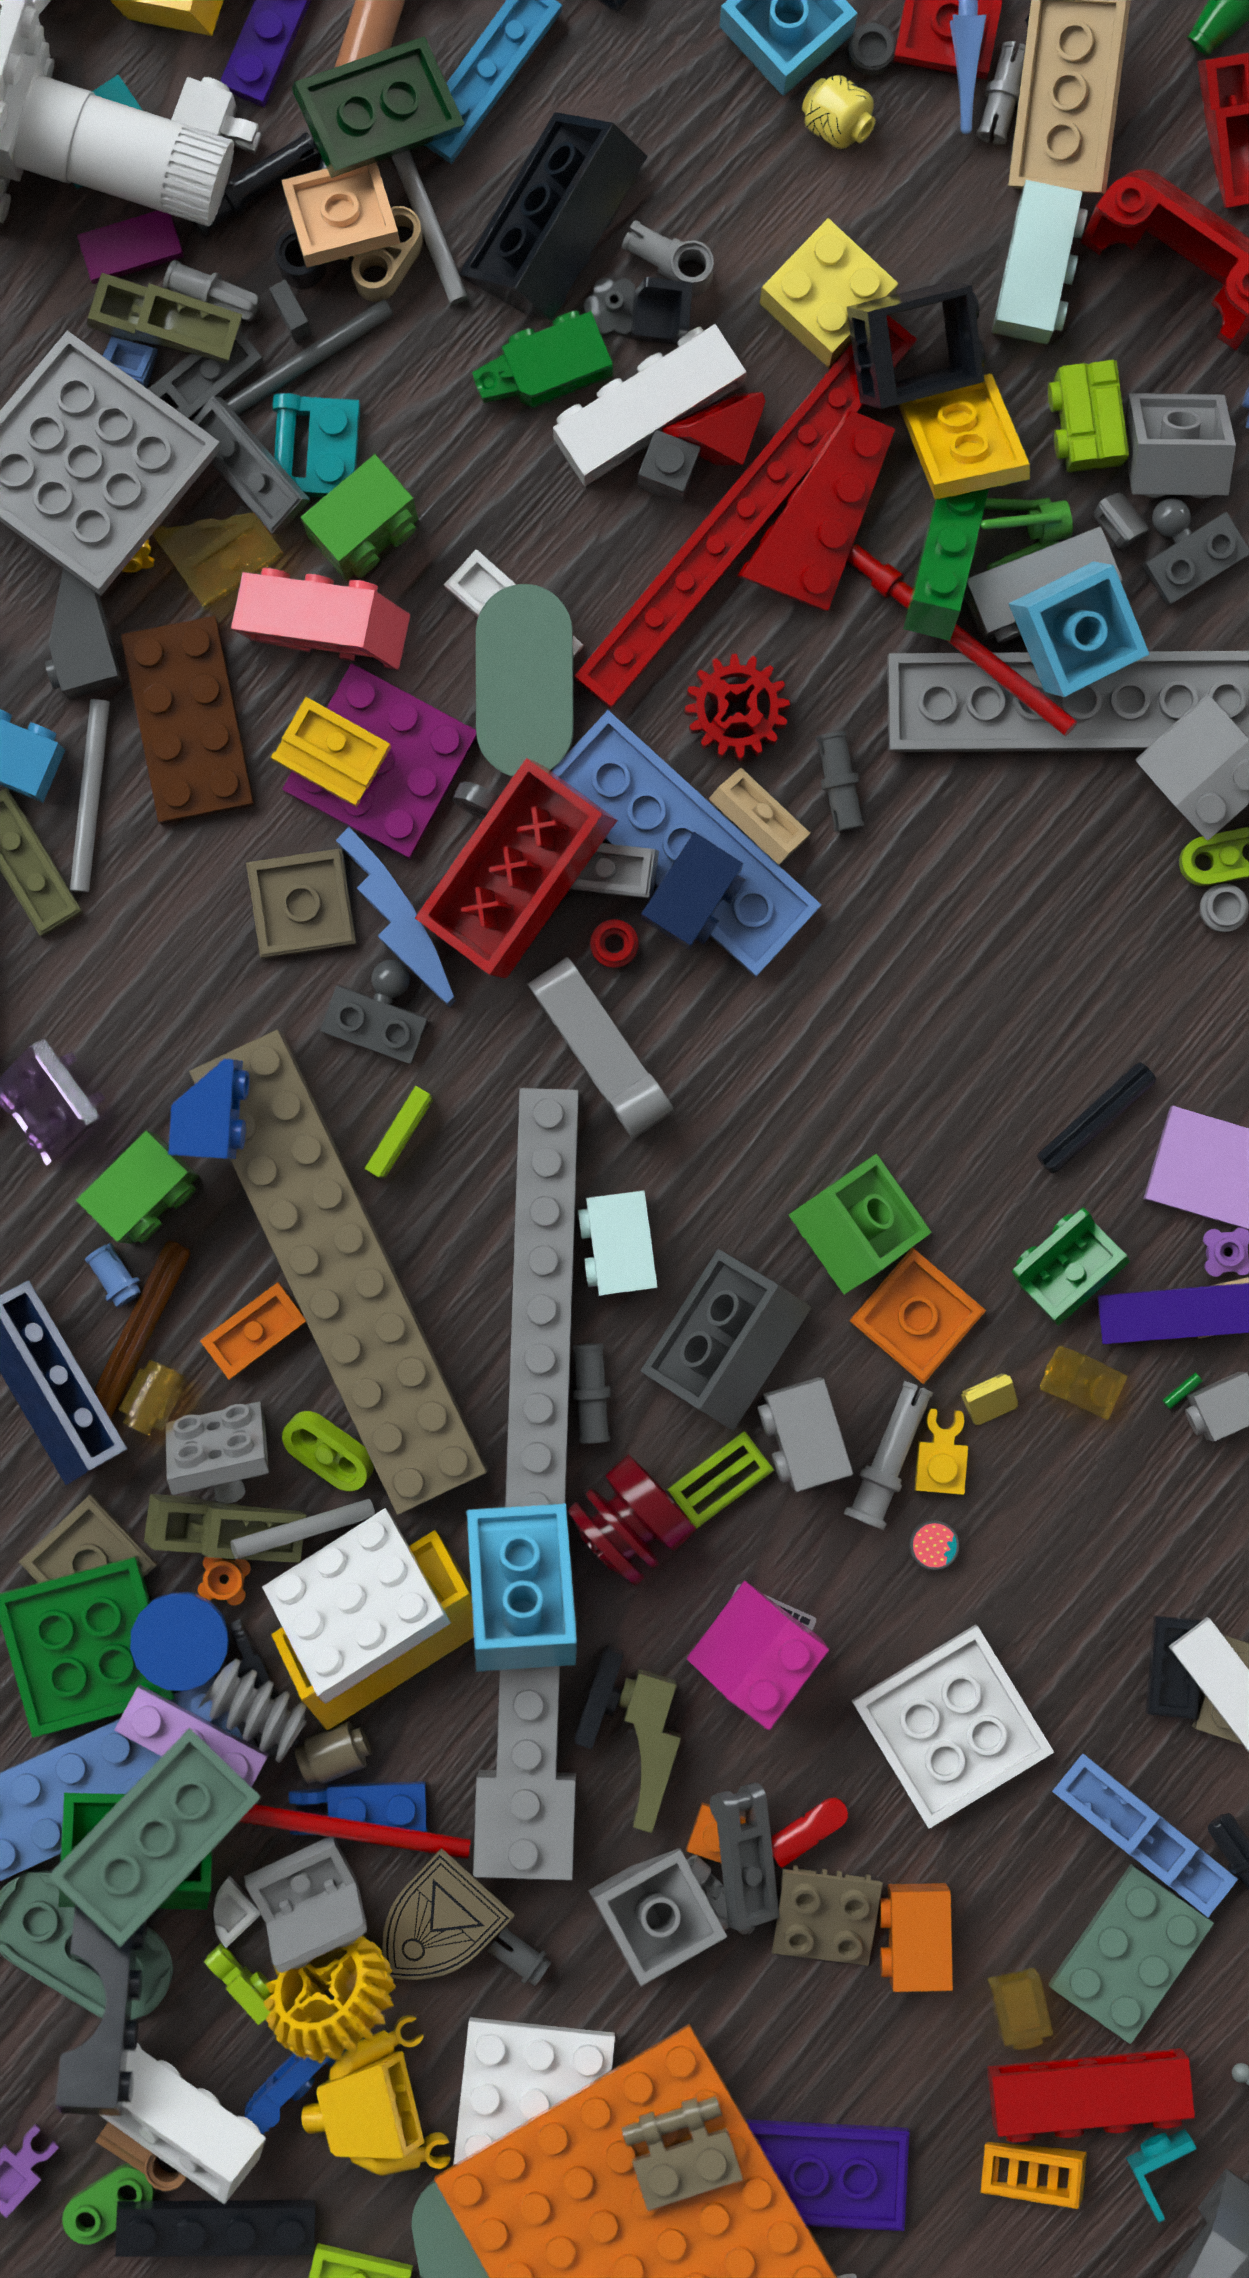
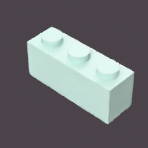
[992,180,1087,344]

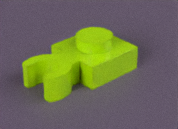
[204,1942,271,2025]

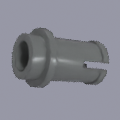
[487,1926,552,1986]

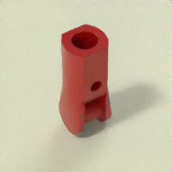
[771,1798,848,1868]

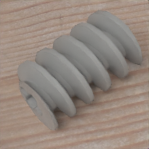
[197,1659,308,1763]

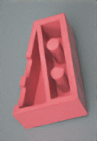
[231,568,410,670]

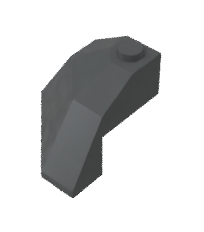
[1168,2168,1249,2278]

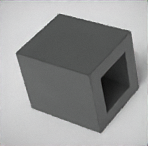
[638,429,701,504]

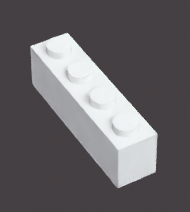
[553,324,747,487]
[100,2042,266,2204]

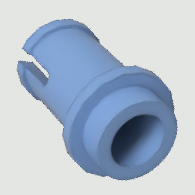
[85,1243,141,1308]

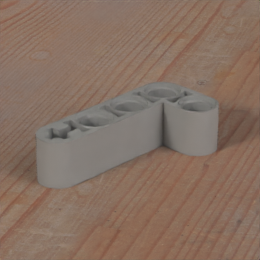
[527,957,674,1139]

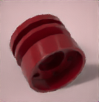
[567,1454,697,1586]

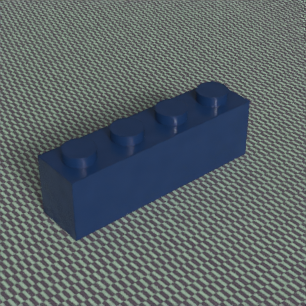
[0,1280,127,1485]

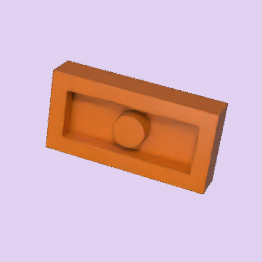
[200,1282,306,1380]

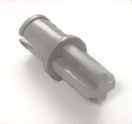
[163,260,260,321]

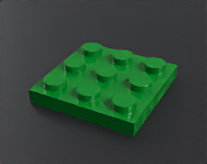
[0,1555,175,1738]

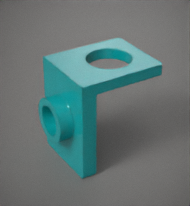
[1126,2129,1197,2223]

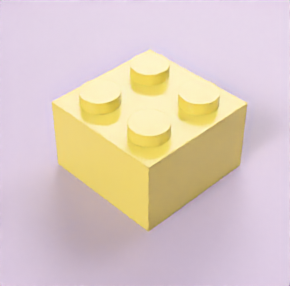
[759,218,899,368]

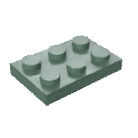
[1048,1864,1214,2044]

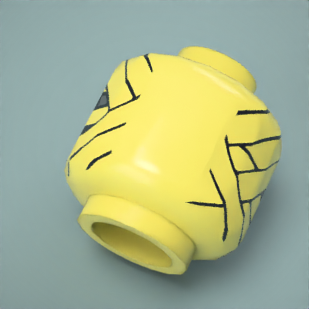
[802,75,875,149]

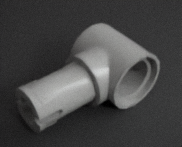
[621,220,714,296]

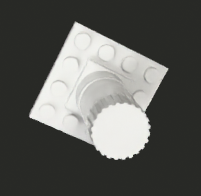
[0,0,234,227]

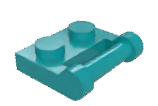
[272,393,360,497]

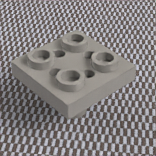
[166,1401,269,1504]

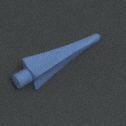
[950,0,987,135]

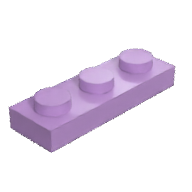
[114,1685,269,1788]

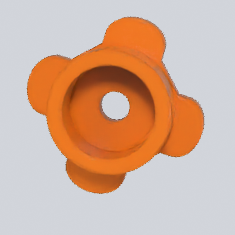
[198,1557,251,1606]

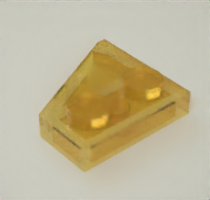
[152,512,284,610]

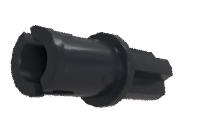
[1208,1813,1249,1890]

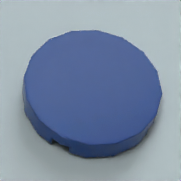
[130,1592,229,1691]

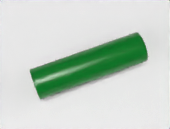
[1162,1373,1203,1410]

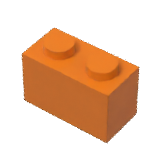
[879,1883,953,1992]

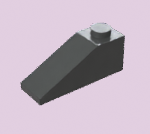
[45,568,124,700]

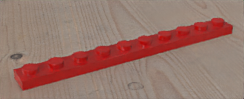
[574,315,917,710]

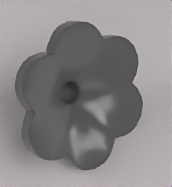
[584,278,635,335]

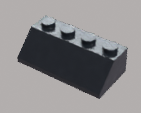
[459,112,648,320]

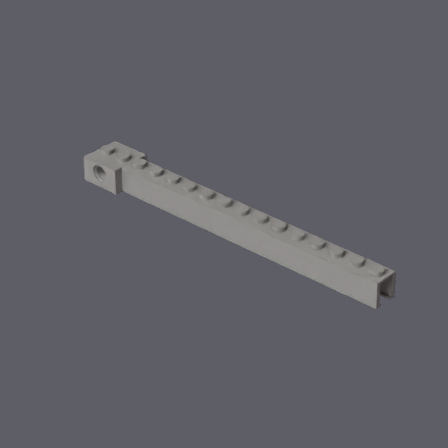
[473,1088,579,1880]

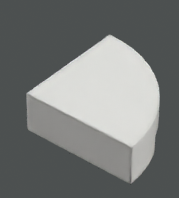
[213,1876,261,1948]

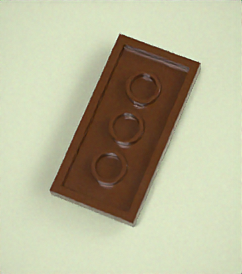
[121,615,255,824]

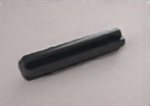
[1037,1062,1156,1173]

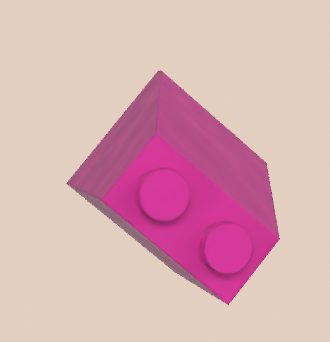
[686,1580,829,1730]

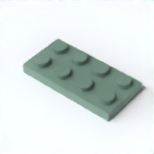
[47,1728,261,1947]

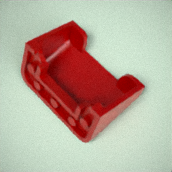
[1080,169,1249,351]

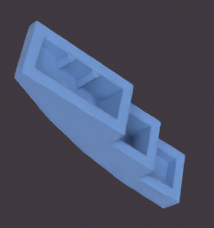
[336,827,456,1008]
[1052,1753,1238,1918]

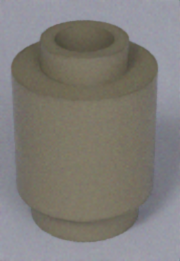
[295,1721,372,1785]

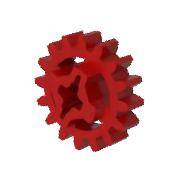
[685,654,790,761]

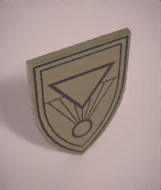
[382,1848,514,1980]

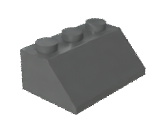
[641,1249,812,1431]

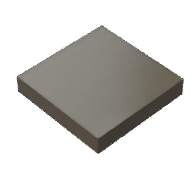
[246,848,357,959]
[19,1494,158,1582]

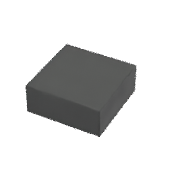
[269,279,312,343]

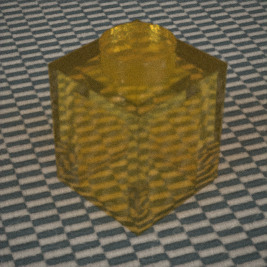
[987,1968,1053,2050]

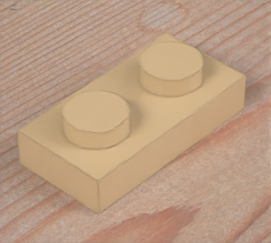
[709,768,811,865]

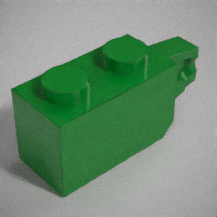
[472,311,613,408]

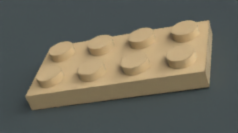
[1008,0,1131,195]

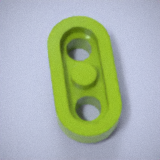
[1179,827,1249,886]
[282,1411,374,1491]

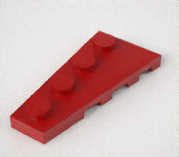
[737,411,895,611]

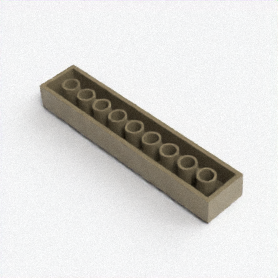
[189,1029,488,1515]

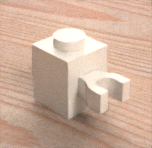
[171,77,262,153]

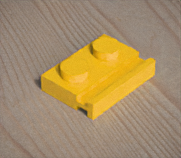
[271,697,391,808]

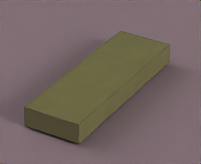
[0,788,84,937]

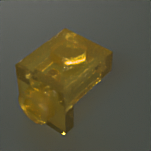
[1040,1346,1128,1420]

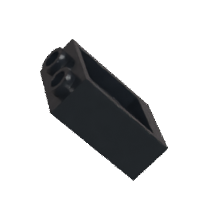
[847,281,986,409]

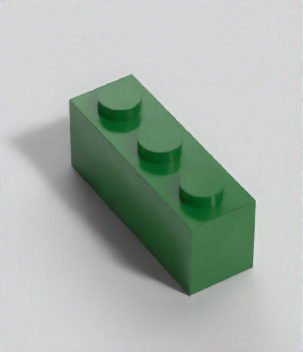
[903,489,989,641]

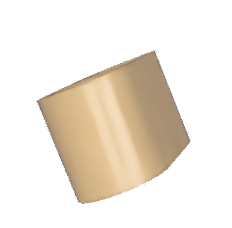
[352,206,423,302]

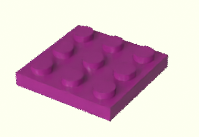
[282,663,477,860]

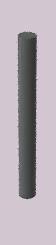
[225,299,394,416]

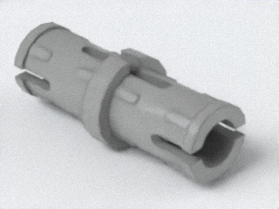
[976,41,1026,145]

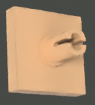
[281,162,400,268]

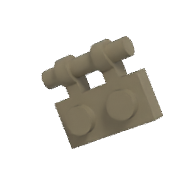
[621,2096,743,2211]

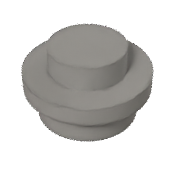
[1200,884,1249,932]

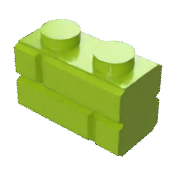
[1048,360,1129,472]

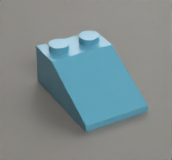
[467,1504,576,1672]

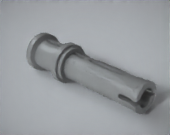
[844,1381,933,1531]

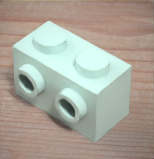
[578,1190,657,1296]

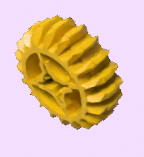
[263,1935,396,2063]

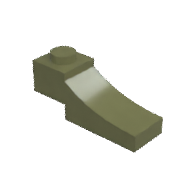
[87,272,242,364]
[144,1494,306,1563]
[618,1669,681,1833]

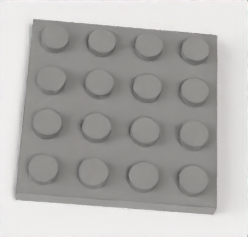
[0,330,221,595]

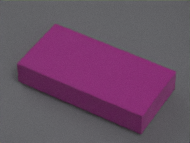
[77,210,184,285]

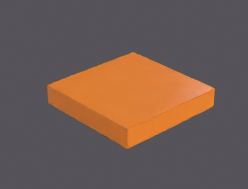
[849,1247,986,1384]

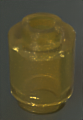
[119,1359,185,1435]

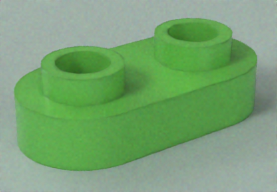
[62,2163,155,2244]

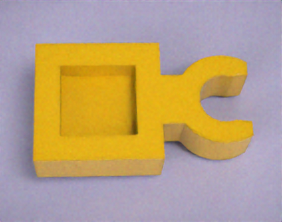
[914,1408,968,1495]

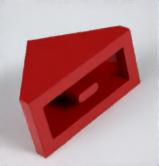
[661,392,766,465]

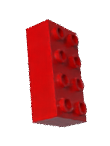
[415,758,618,979]

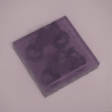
[0,1038,105,1165]

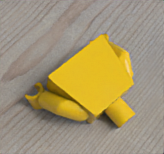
[301,2015,451,2176]

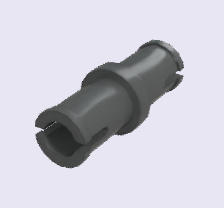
[816,731,865,832]
[572,1343,611,1443]

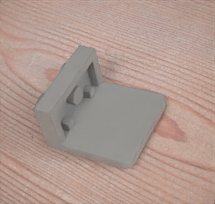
[244,1837,367,1973]

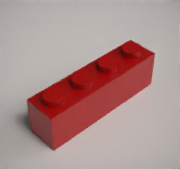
[987,2048,1195,2142]

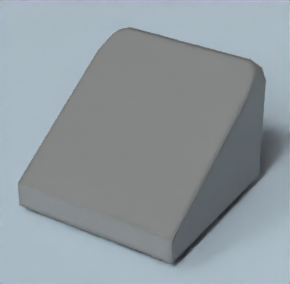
[1093,493,1148,550]

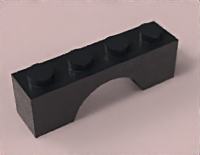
[56,1904,147,2116]

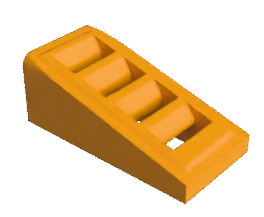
[981,2142,1087,2209]

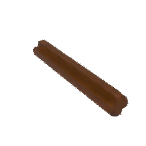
[94,1241,190,1419]

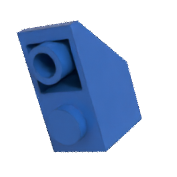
[168,1059,249,1159]

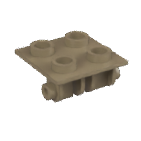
[772,1865,882,1966]

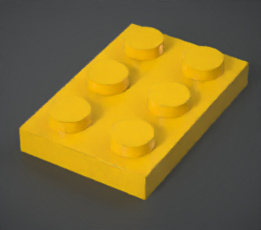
[899,373,1030,500]

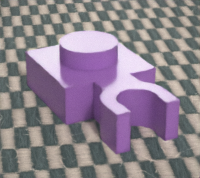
[0,2123,59,2218]

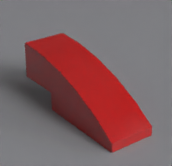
[1197,53,1249,208]

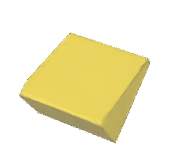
[961,1374,1018,1425]

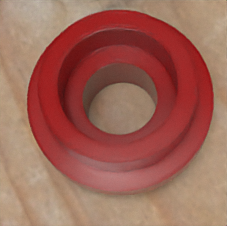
[590,919,639,968]

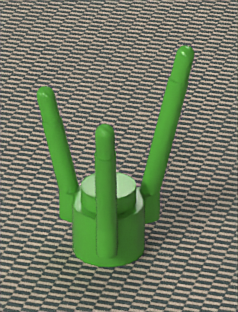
[980,498,1073,571]

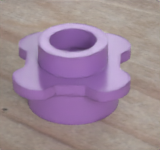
[1203,1227,1249,1277]

